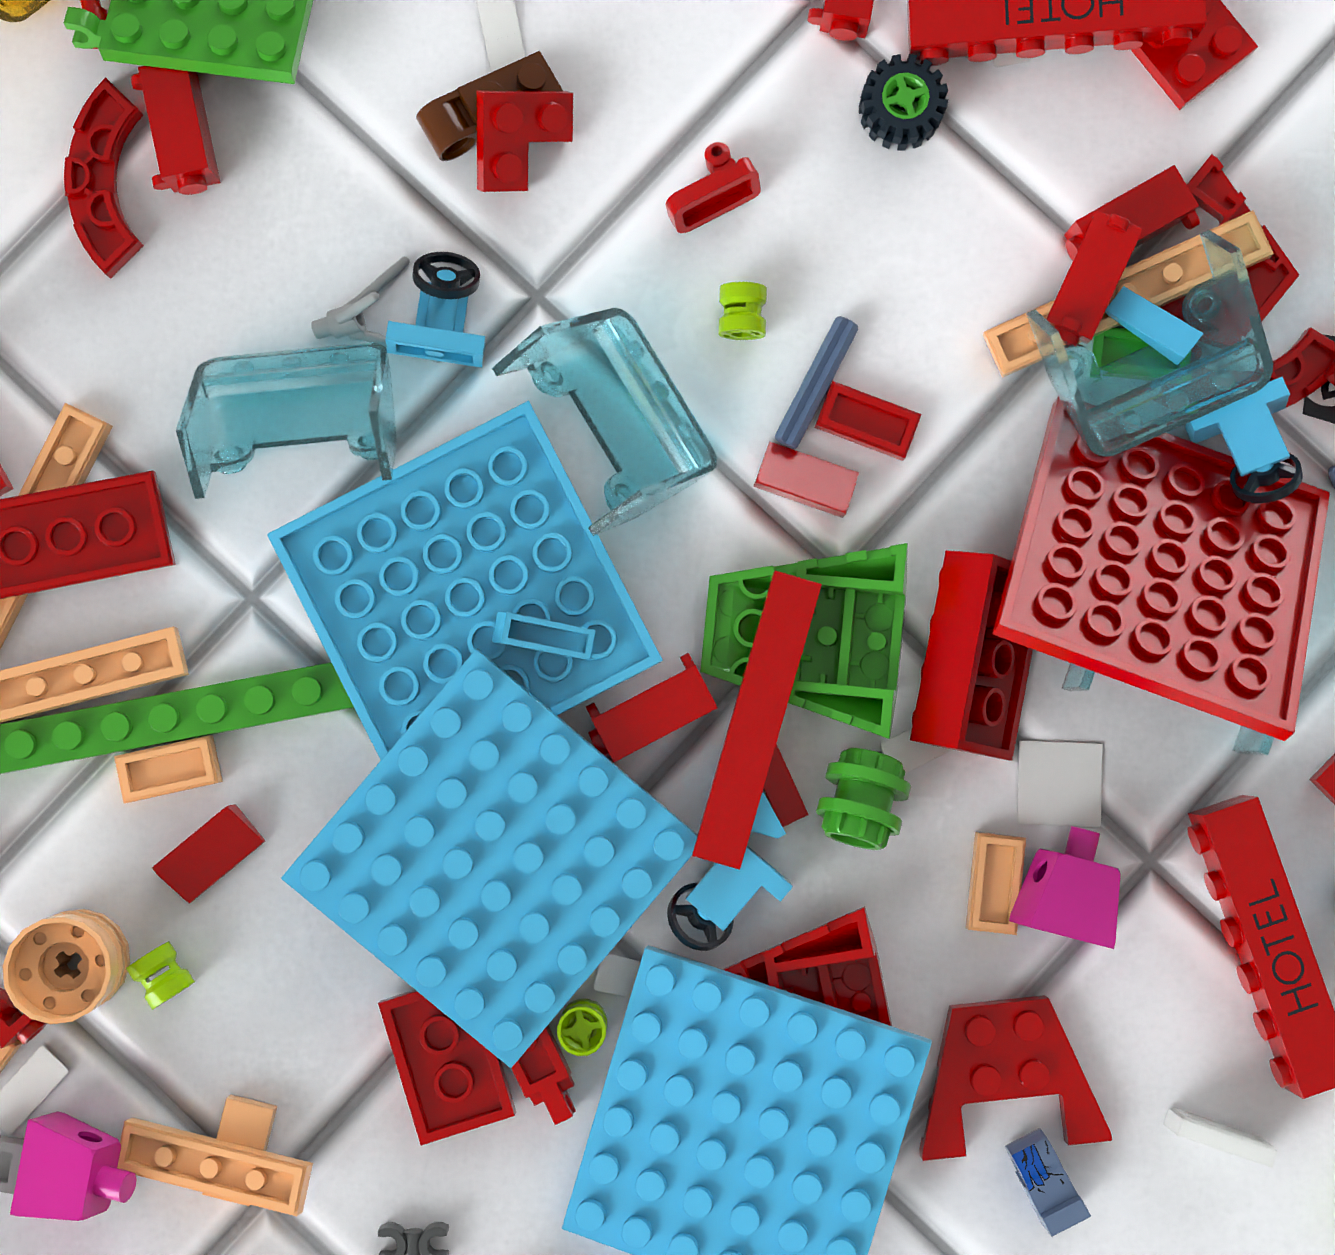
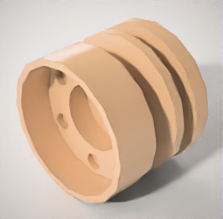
[2,909,130,1024]

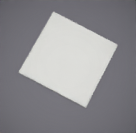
[1017,741,1103,827]

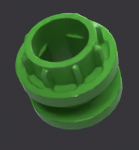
[816,748,911,850]

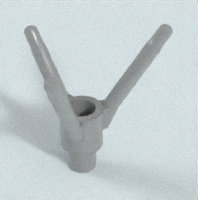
[311,256,441,363]

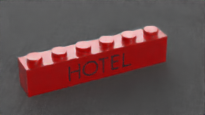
[907,0,1207,66]
[1188,795,1335,1099]

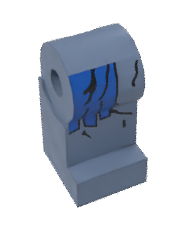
[1005,1128,1091,1237]

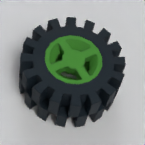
[859,54,949,151]

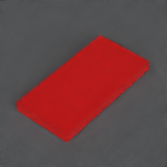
[0,470,176,599]

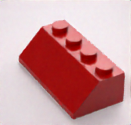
[910,550,1033,761]

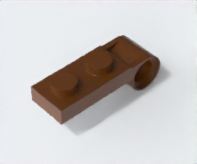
[416,51,563,161]

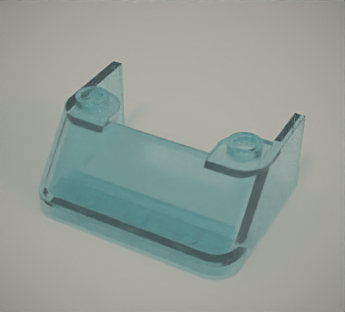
[1026,230,1273,457]
[492,308,717,536]
[176,343,397,499]

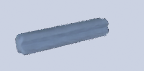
[775,316,858,449]

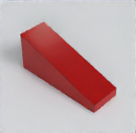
[763,744,809,827]

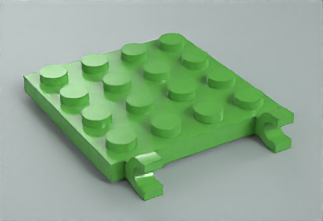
[63,0,313,84]

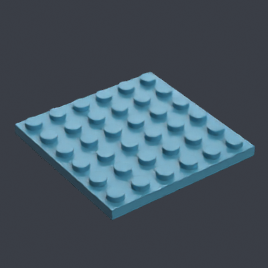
[267,401,663,760]
[281,649,697,1068]
[562,945,932,1255]

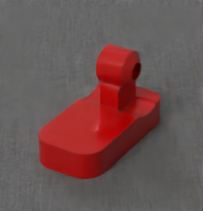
[665,142,761,233]

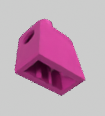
[1009,826,1121,949]
[10,1111,137,1221]

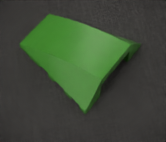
[700,543,908,739]

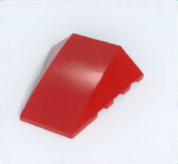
[722,906,892,1026]

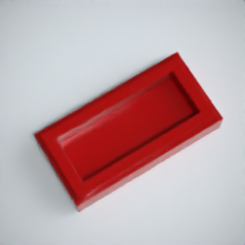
[814,381,922,461]

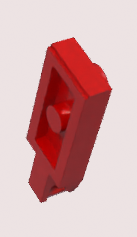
[511,1025,576,1125]

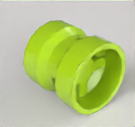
[718,282,767,340]
[126,941,195,1010]
[557,999,608,1056]

